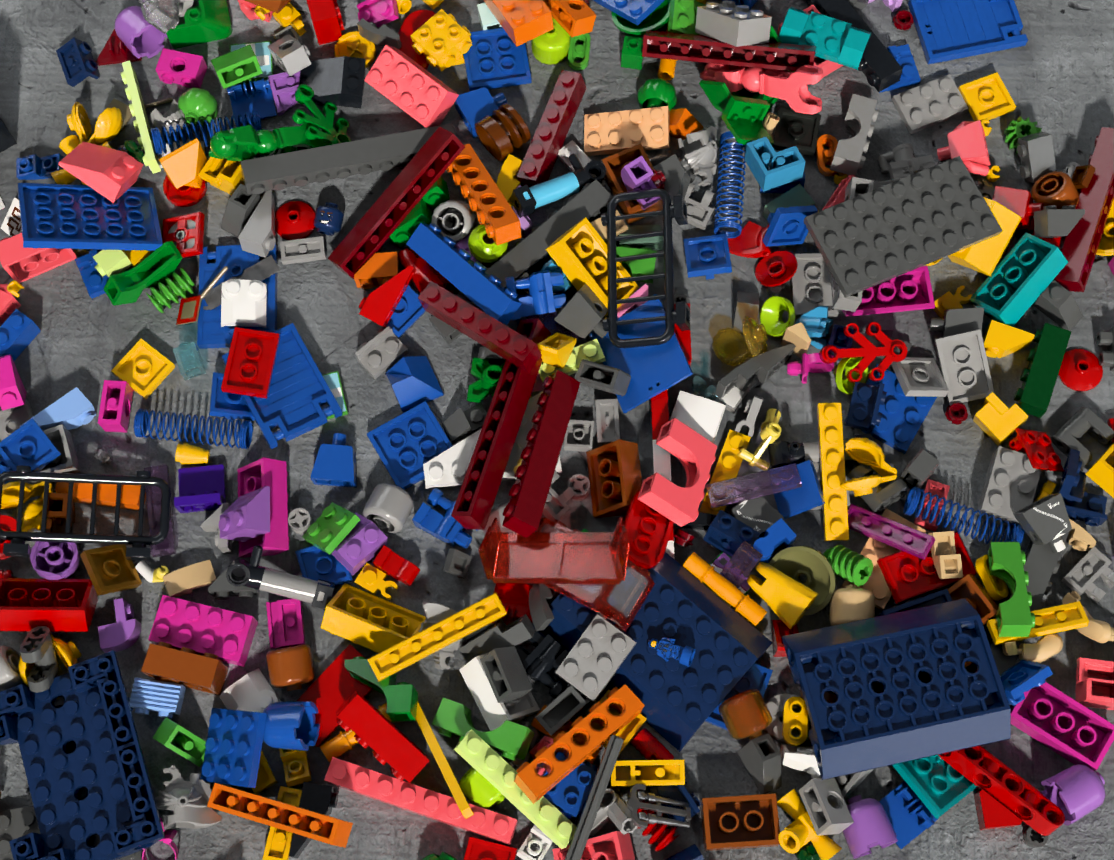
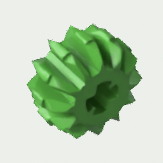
[1004,117,1042,154]

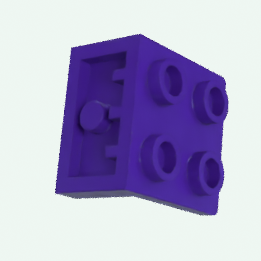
[174,464,226,513]

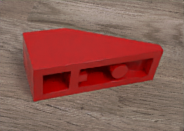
[359,265,417,328]

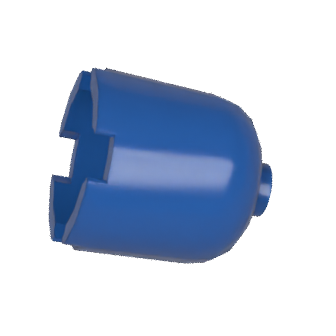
[263,701,320,751]

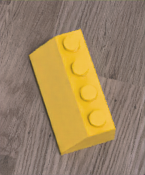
[546,217,639,317]
[321,583,426,653]

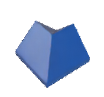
[385,356,444,413]

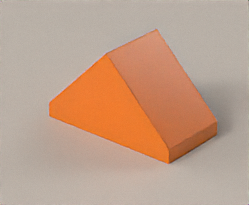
[669,108,703,140]

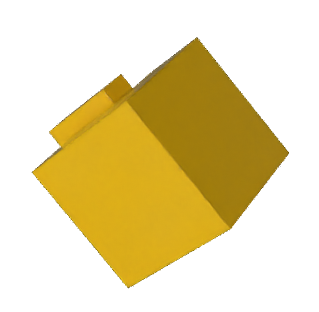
[199,157,245,195]
[973,392,1029,446]

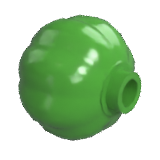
[178,88,218,127]

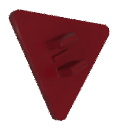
[96,29,142,66]

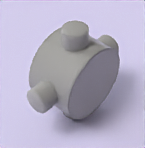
[765,284,785,296]
[93,449,112,464]

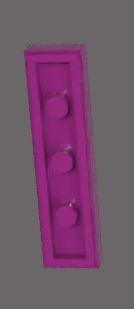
[847,503,935,560]

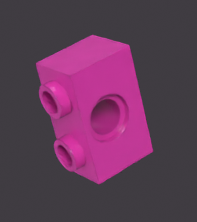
[155,48,207,88]
[98,380,133,433]

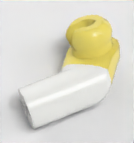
[135,560,169,583]

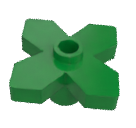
[467,358,505,403]

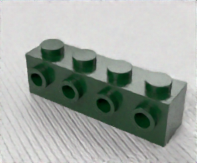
[1014,323,1071,418]

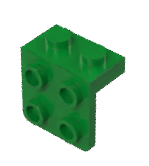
[721,96,774,146]

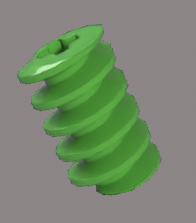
[145,268,195,314]
[823,545,873,587]

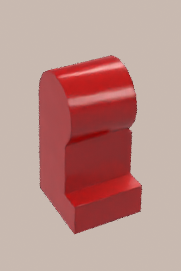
[373,545,420,586]

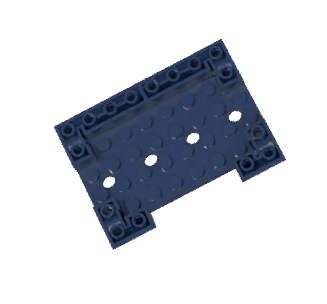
[0,650,165,860]

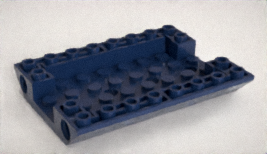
[782,599,1011,780]

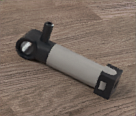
[768,433,872,470]
[226,545,334,610]

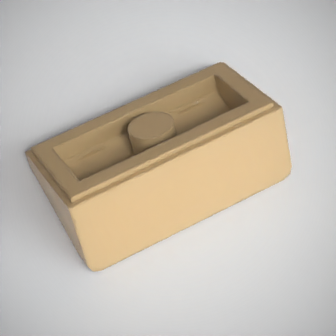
[781,322,811,359]

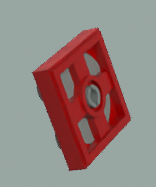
[162,211,205,258]

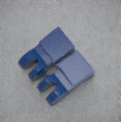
[750,518,797,566]

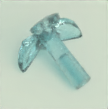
[692,375,717,401]

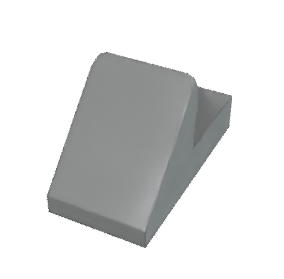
[201,503,232,553]

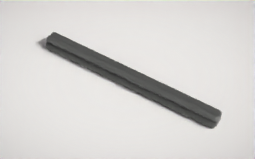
[565,735,624,860]

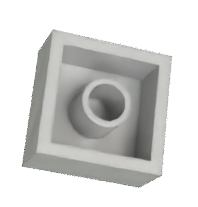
[564,419,594,452]

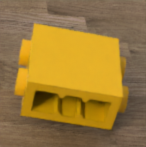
[410,9,472,72]

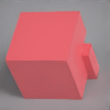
[1075,657,1114,710]

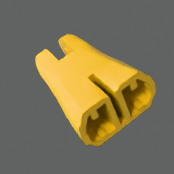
[746,562,818,630]

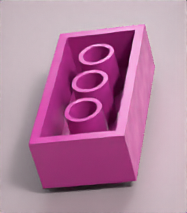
[148,595,258,667]
[1010,682,1114,771]

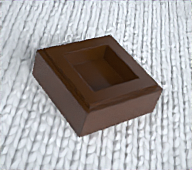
[1071,165,1096,189]

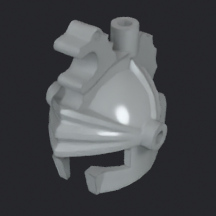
[678,126,720,187]
[419,601,466,670]
[155,765,222,830]

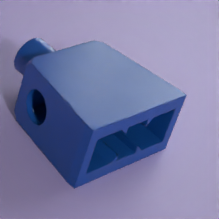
[454,87,508,139]
[310,433,357,488]

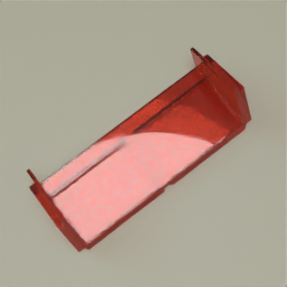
[478,517,630,584]

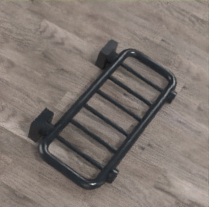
[601,188,690,348]
[0,465,171,561]

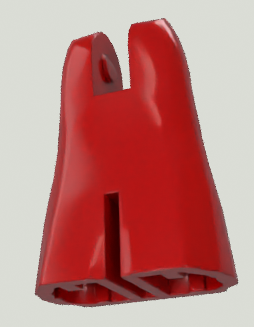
[398,249,457,293]

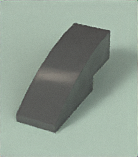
[459,614,536,653]
[535,685,607,736]

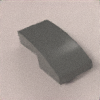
[357,18,401,49]
[529,576,554,631]

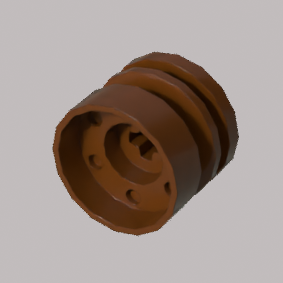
[475,103,531,161]

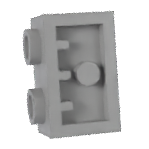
[355,326,408,380]

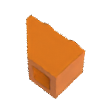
[354,252,400,289]

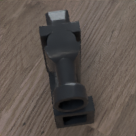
[517,631,570,699]

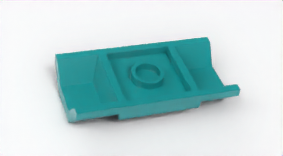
[779,7,871,70]

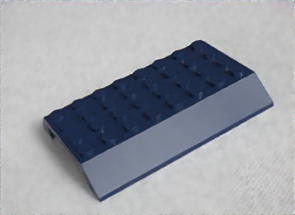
[542,526,772,752]

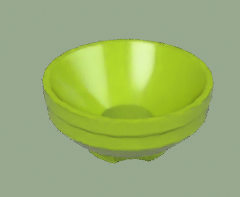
[468,224,508,263]
[760,296,795,337]
[833,357,868,395]

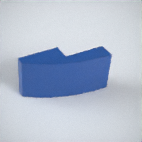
[16,153,64,180]

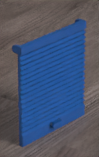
[589,294,693,413]

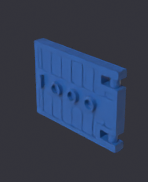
[908,0,1028,65]
[197,243,278,349]
[222,323,342,449]

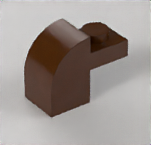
[46,493,75,533]

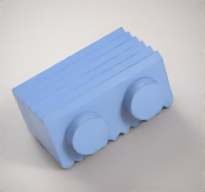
[129,677,186,719]

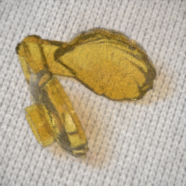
[712,316,768,367]

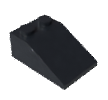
[299,56,365,108]

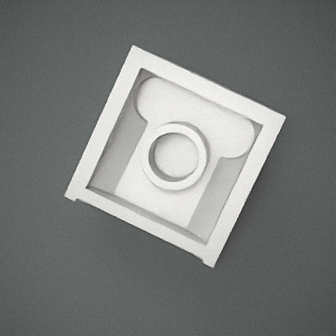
[221,279,267,328]
[219,668,282,713]
[780,743,821,778]

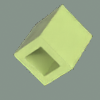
[93,250,132,278]

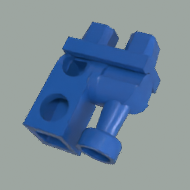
[505,269,567,320]
[412,488,479,549]

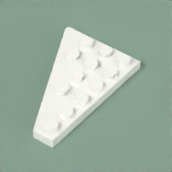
[423,390,562,489]

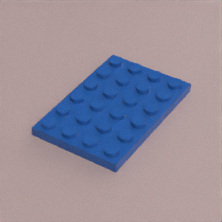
[18,183,163,251]

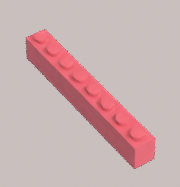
[324,757,518,845]

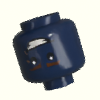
[313,202,344,236]

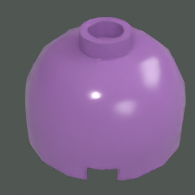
[30,541,80,580]

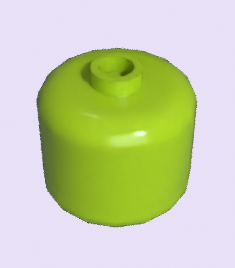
[531,17,570,65]
[459,766,506,809]

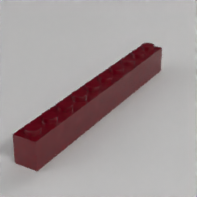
[451,319,551,530]

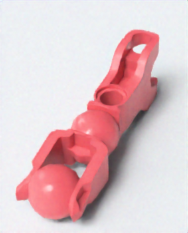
[700,63,823,115]

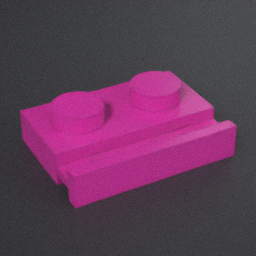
[357,0,399,28]
[266,599,305,650]

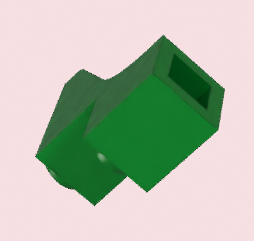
[389,176,450,248]
[103,241,183,306]
[344,657,418,722]

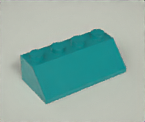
[970,232,1068,327]

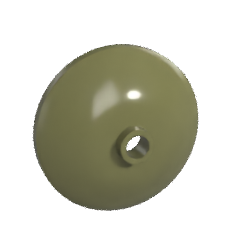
[765,545,836,616]

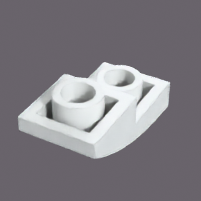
[516,824,553,860]

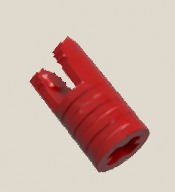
[630,728,674,760]

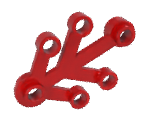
[819,322,908,382]

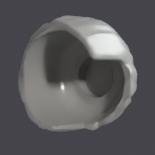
[150,99,187,137]

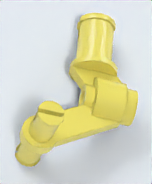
[738,408,782,472]

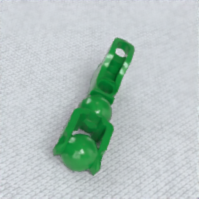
[208,122,331,161]

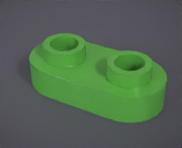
[568,33,591,71]

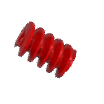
[637,800,679,852]

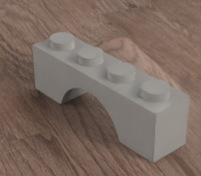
[830,94,879,176]

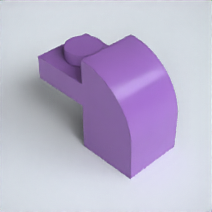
[621,156,661,210]
[98,598,141,653]

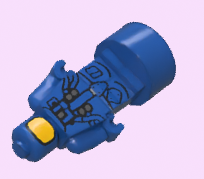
[648,637,696,667]

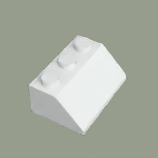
[459,653,540,731]

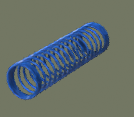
[151,111,262,155]
[714,131,747,238]
[134,409,253,449]
[903,486,1024,545]

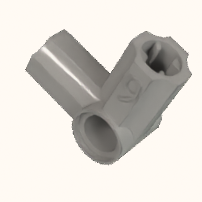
[578,788,638,837]

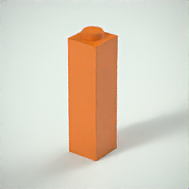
[55,482,148,511]

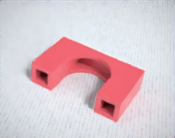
[637,418,717,527]

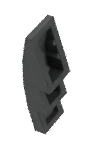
[714,343,796,399]

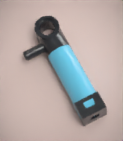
[510,154,606,218]

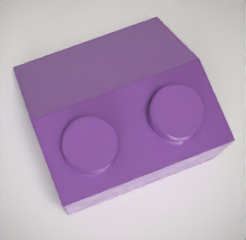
[218,486,270,542]
[331,512,388,576]

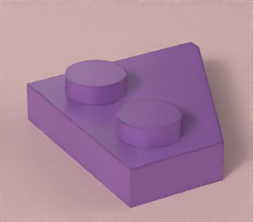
[268,70,301,116]

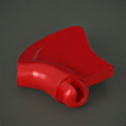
[727,221,771,258]

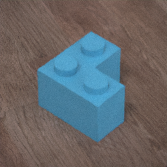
[744,136,805,192]

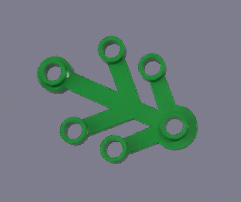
[292,84,351,145]

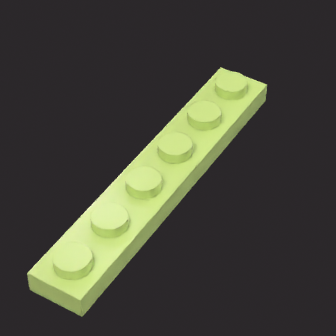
[121,60,161,174]
[454,729,577,849]

